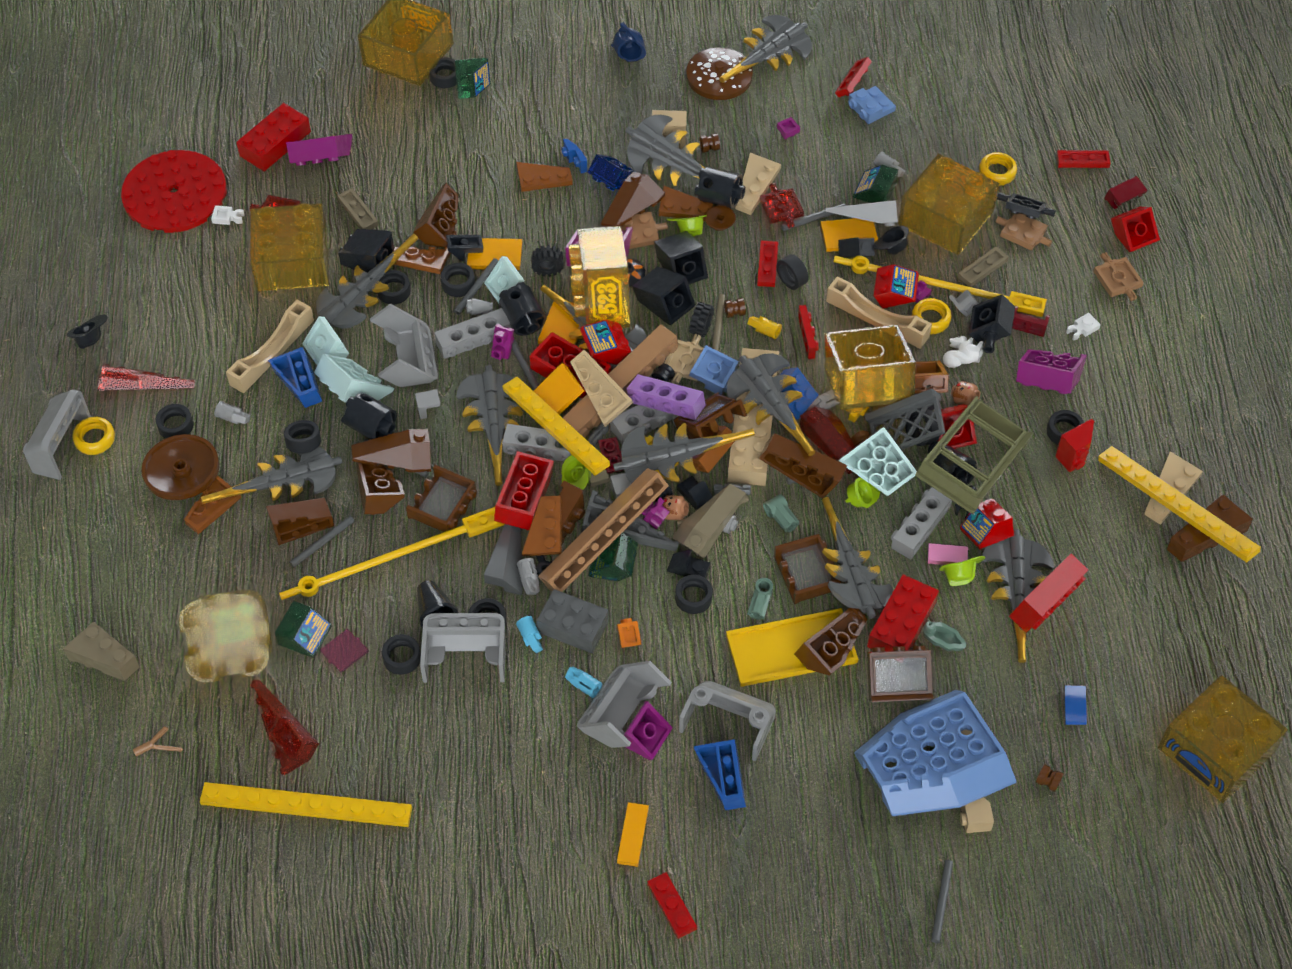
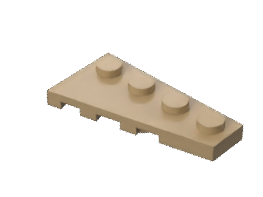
[735,153,781,215]
[570,350,633,427]
[1144,451,1203,525]

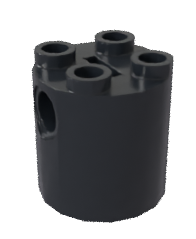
[694,167,746,208]
[499,282,547,336]
[341,392,397,440]

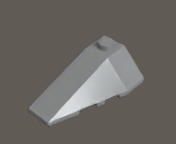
[825,200,899,226]

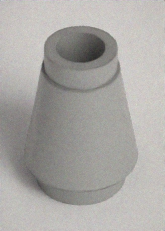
[466,298,493,316]

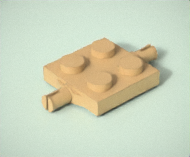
[664,334,704,385]

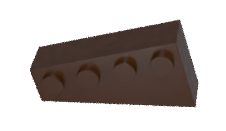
[759,433,847,499]
[1167,495,1253,562]

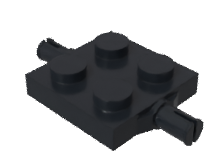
[997,192,1056,219]

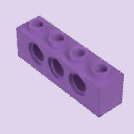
[627,374,706,420]

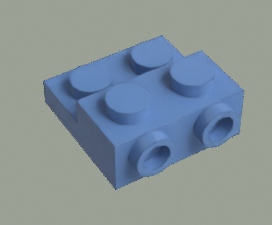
[848,86,896,124]
[689,346,739,395]

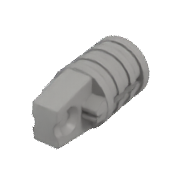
[874,151,906,177]
[807,389,841,415]
[214,401,251,424]
[517,558,540,595]

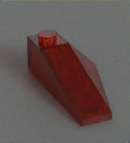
[800,406,855,474]

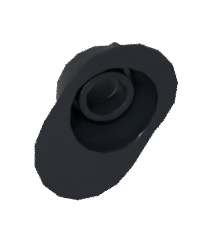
[874,226,909,255]
[67,314,108,349]

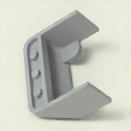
[370,304,438,387]
[23,389,91,480]
[420,613,506,683]
[577,661,672,748]
[679,681,776,761]

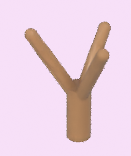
[133,726,183,757]

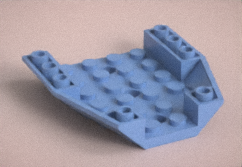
[854,690,1016,816]

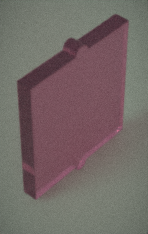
[320,629,369,673]

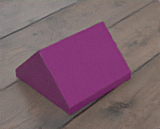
[624,701,673,760]

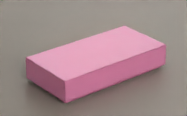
[928,543,968,565]

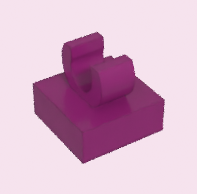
[777,117,800,140]
[915,280,932,303]

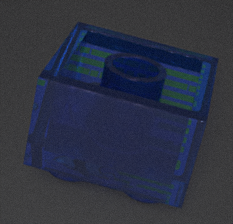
[587,154,636,191]

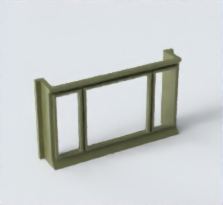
[915,396,1034,514]

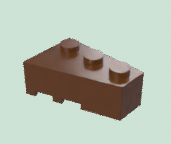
[559,480,585,545]
[266,498,334,545]

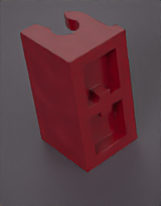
[1104,176,1148,209]
[1012,306,1050,337]

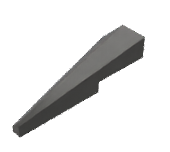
[581,490,679,551]
[484,524,523,595]

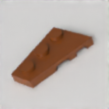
[516,162,573,192]
[659,186,713,221]
[392,247,451,274]
[184,475,241,535]
[522,495,562,556]

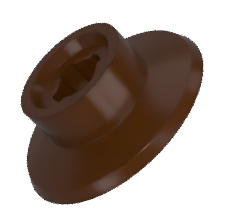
[704,206,736,231]

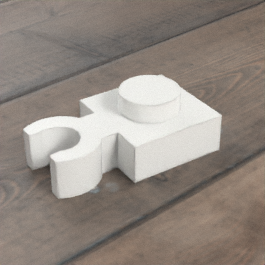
[211,206,245,225]
[1066,313,1101,340]

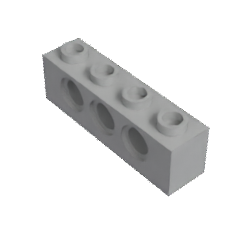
[434,308,511,359]
[610,405,676,445]
[502,424,572,462]
[891,487,952,560]

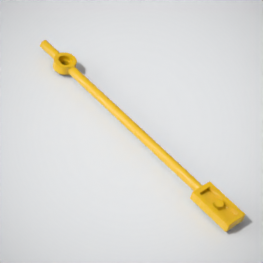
[833,256,1047,317]
[279,507,504,600]

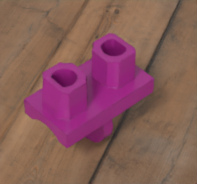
[491,324,514,360]
[641,497,670,529]

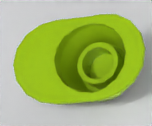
[666,215,707,236]
[561,455,591,490]
[845,477,880,508]
[939,556,985,586]

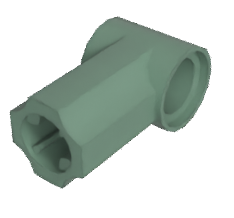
[763,494,799,533]
[747,578,773,620]

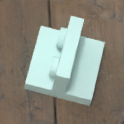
[484,256,525,303]
[302,316,349,365]

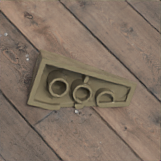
[672,483,747,559]

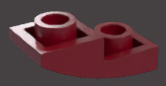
[598,437,624,474]

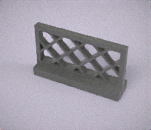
[865,388,945,450]

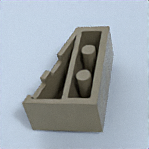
[63,622,140,681]

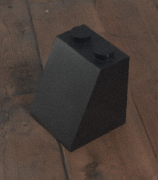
[338,229,394,273]
[654,231,708,284]
[632,266,696,325]

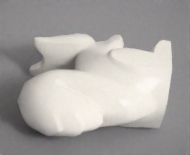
[943,336,983,368]

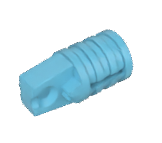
[516,616,543,653]
[565,667,603,698]

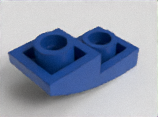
[561,138,587,173]
[1065,685,1087,725]

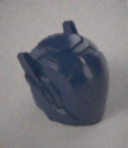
[611,22,646,62]

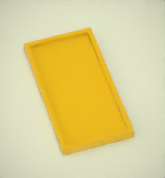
[726,608,858,687]

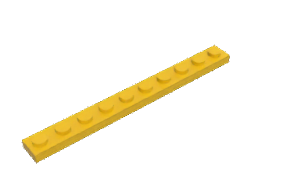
[1098,446,1261,563]
[200,782,412,827]

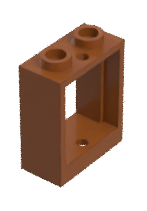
[903,361,948,394]
[693,424,735,473]

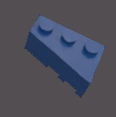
[268,347,323,408]
[693,739,746,811]

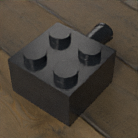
[968,294,1015,353]

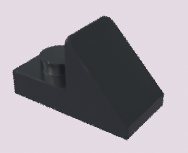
[446,235,483,262]
[838,237,875,258]
[677,476,713,511]
[667,549,711,578]

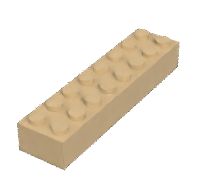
[728,348,779,486]

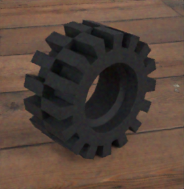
[531,245,564,277]
[689,302,714,337]

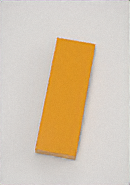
[617,802,649,867]

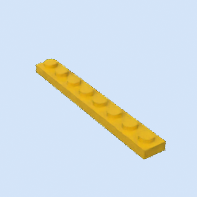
[502,377,610,476]

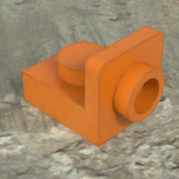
[616,618,642,648]

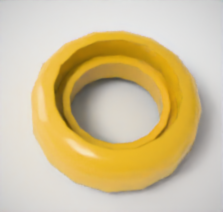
[979,152,1017,186]
[911,298,951,334]
[72,417,115,455]

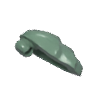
[923,621,966,651]

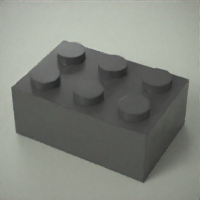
[537,589,609,654]

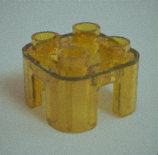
[179,589,273,683]

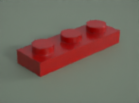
[835,57,872,97]
[1056,150,1111,168]
[757,240,778,287]
[798,305,819,360]
[647,872,697,939]

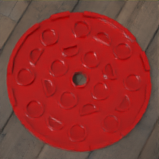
[121,150,227,233]

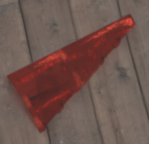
[98,363,195,391]
[251,679,319,775]

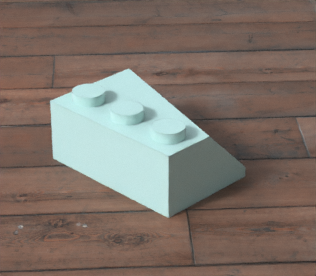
[314,353,394,402]
[838,427,917,496]

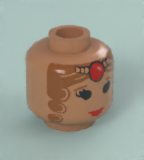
[951,381,980,406]
[662,495,689,520]

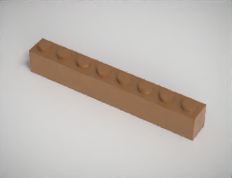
[563,324,678,438]
[538,468,669,592]

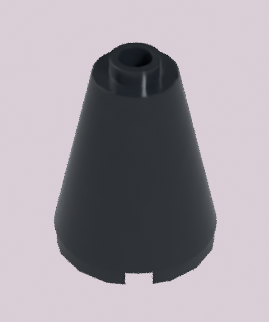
[927,441,977,485]
[417,580,458,630]

